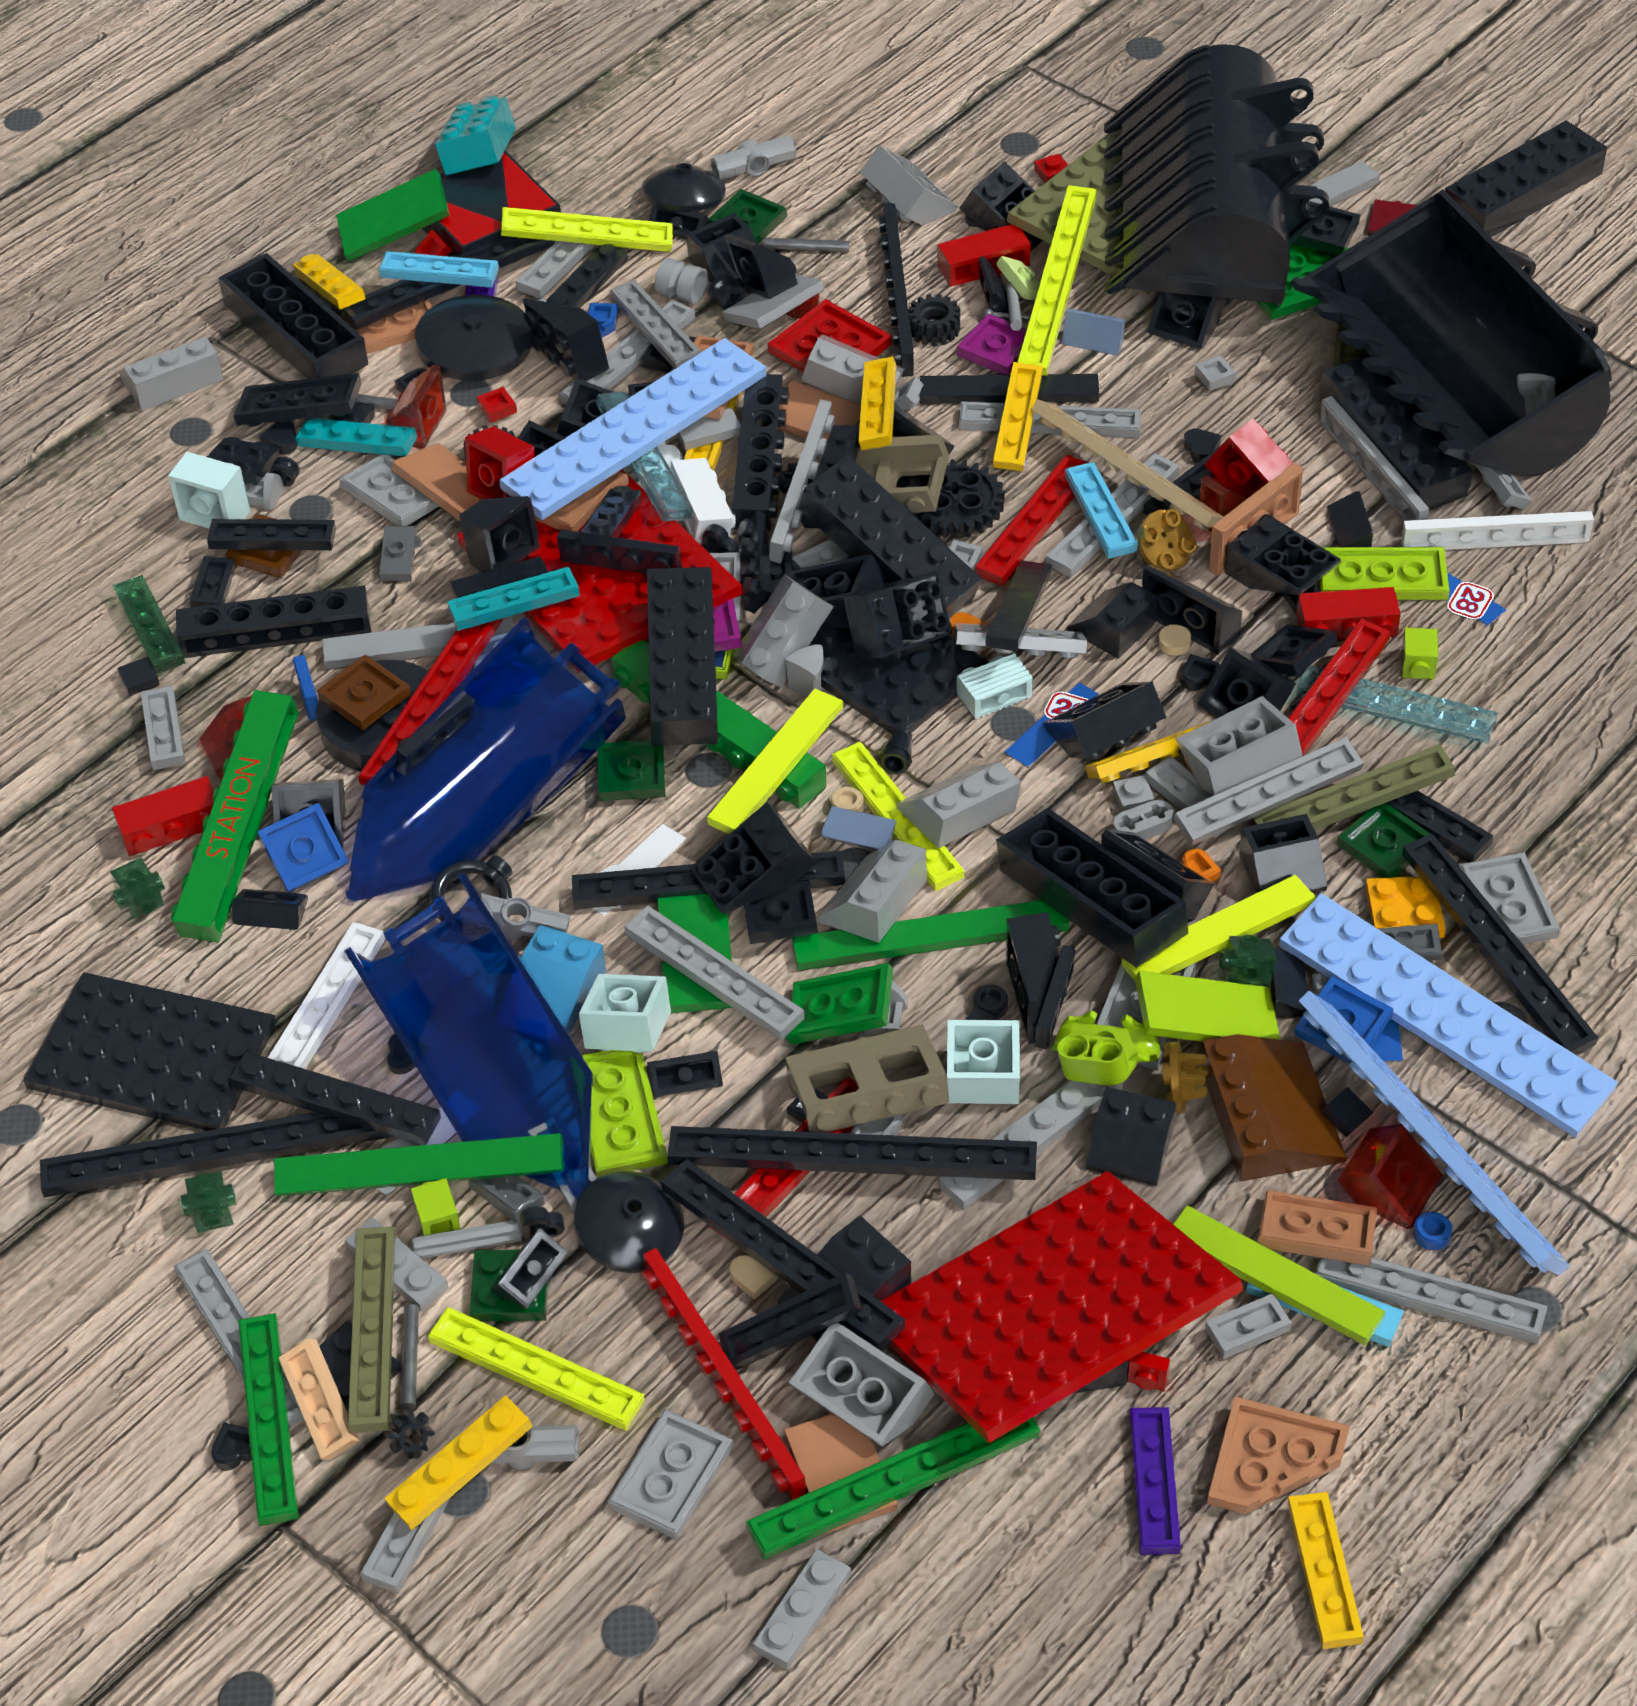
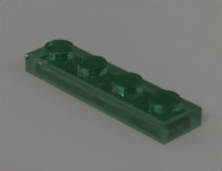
[113,575,186,674]

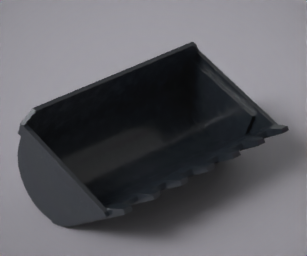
[1104,44,1329,308]
[1290,189,1612,477]

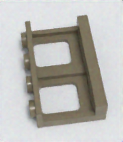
[855,435,949,513]
[785,1024,949,1133]

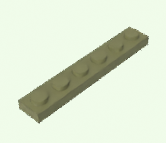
[1253,744,1455,830]
[348,1226,396,1433]

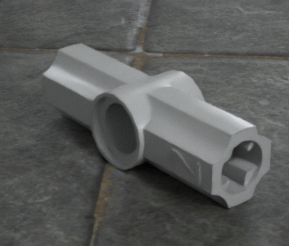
[710,135,796,180]
[463,891,570,939]
[459,1425,580,1470]

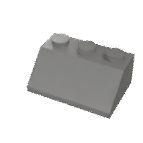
[860,145,958,225]
[801,335,904,405]
[119,337,223,411]
[733,574,833,688]
[1176,696,1302,796]
[897,762,1021,848]
[818,840,927,943]
[789,1323,934,1447]

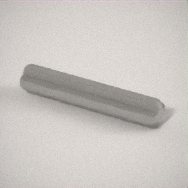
[412,1220,522,1259]

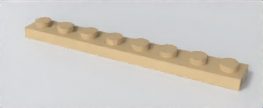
[1032,399,1223,531]

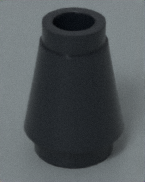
[879,728,912,774]

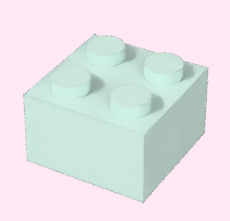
[168,452,250,529]
[579,974,671,1053]
[947,1020,1020,1104]

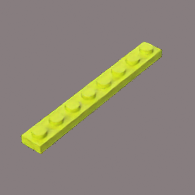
[1018,185,1097,376]

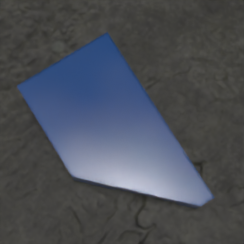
[588,303,619,338]
[292,655,318,720]

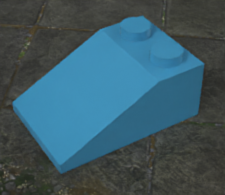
[497,925,606,1048]

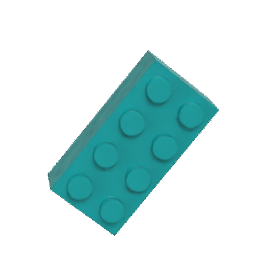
[435,95,516,175]

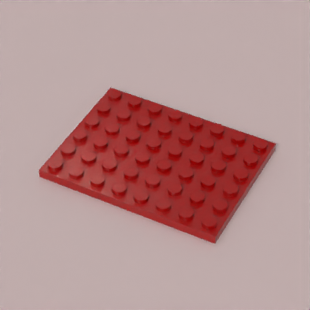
[456,469,743,673]
[881,1171,1243,1443]

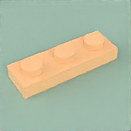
[279,1338,359,1460]

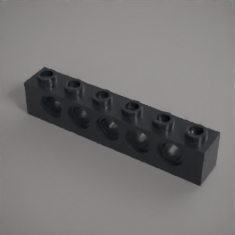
[732,374,789,531]
[176,585,372,658]

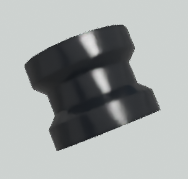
[708,275,745,311]

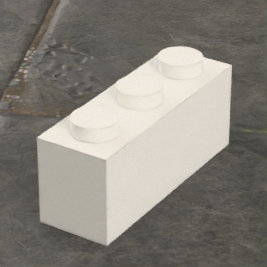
[667,458,735,544]

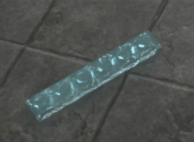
[596,391,693,522]
[1296,666,1498,744]

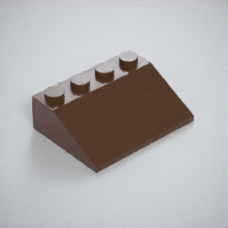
[1200,1034,1347,1182]

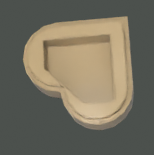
[730,1255,778,1300]

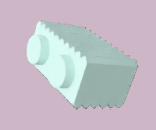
[957,653,1033,719]

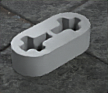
[1113,800,1173,840]

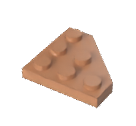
[1207,1396,1350,1514]

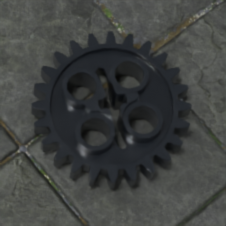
[906,459,1005,539]

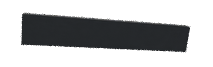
[920,374,1099,404]
[985,560,1052,651]

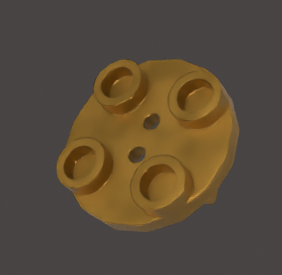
[1137,509,1197,572]
[1163,1042,1208,1114]

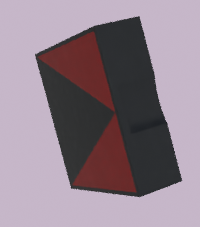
[422,150,561,257]

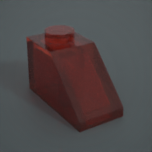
[1200,475,1248,532]

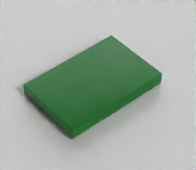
[786,963,893,1045]

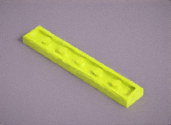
[501,207,672,252]
[707,689,843,834]
[832,742,964,891]
[1122,875,1316,981]
[428,1307,645,1431]

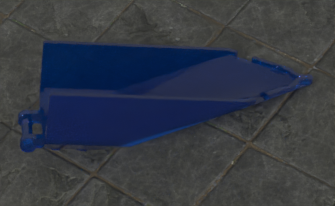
[346,617,626,902]
[345,873,593,1199]

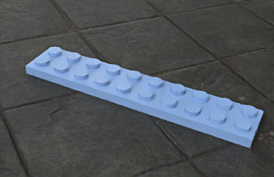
[500,338,766,520]
[1279,893,1618,1138]
[1298,991,1571,1275]

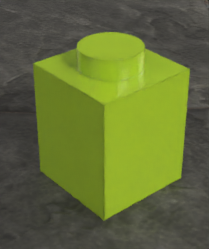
[1401,627,1438,679]
[411,1178,461,1236]

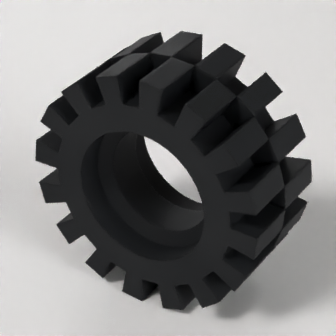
[908,294,960,346]

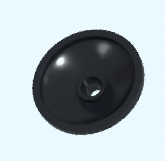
[642,163,726,211]
[574,1171,685,1273]

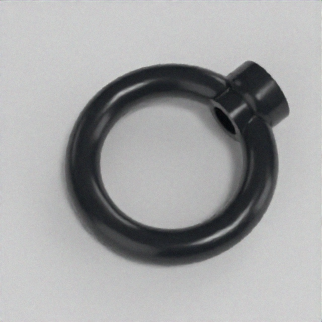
[430,855,513,935]

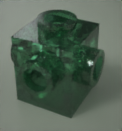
[110,857,165,919]
[1219,935,1277,987]
[181,1171,237,1233]

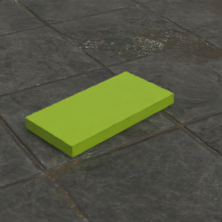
[1319,547,1450,600]
[1135,971,1281,1042]
[570,1050,668,1178]

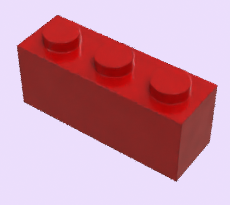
[937,224,1030,287]
[1296,587,1401,641]
[112,775,214,857]

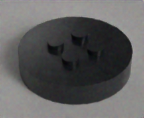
[316,660,428,771]

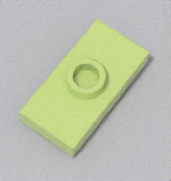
[996,256,1040,301]

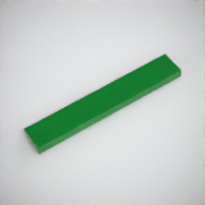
[238,1313,299,1526]

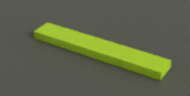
[1174,1205,1386,1346]

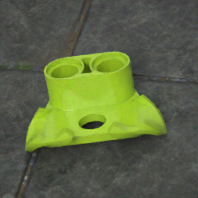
[1052,1010,1160,1086]

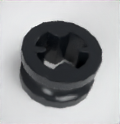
[269,456,300,487]

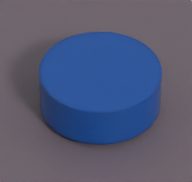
[1413,1212,1452,1250]

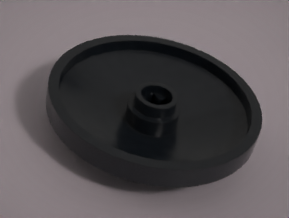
[415,294,532,381]

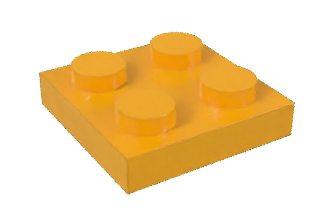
[1365,876,1445,938]

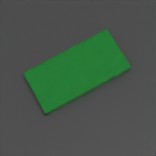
[336,169,450,261]
[658,894,733,1013]

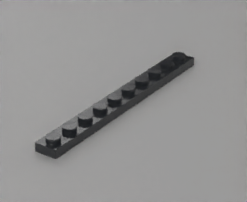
[40,1112,395,1197]
[667,1126,1037,1180]

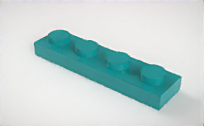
[296,418,418,456]
[447,567,580,631]

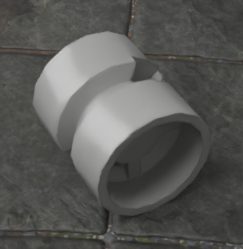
[655,258,708,305]

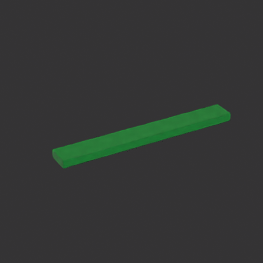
[792,900,1070,971]
[274,1133,564,1197]
[745,1417,1041,1560]

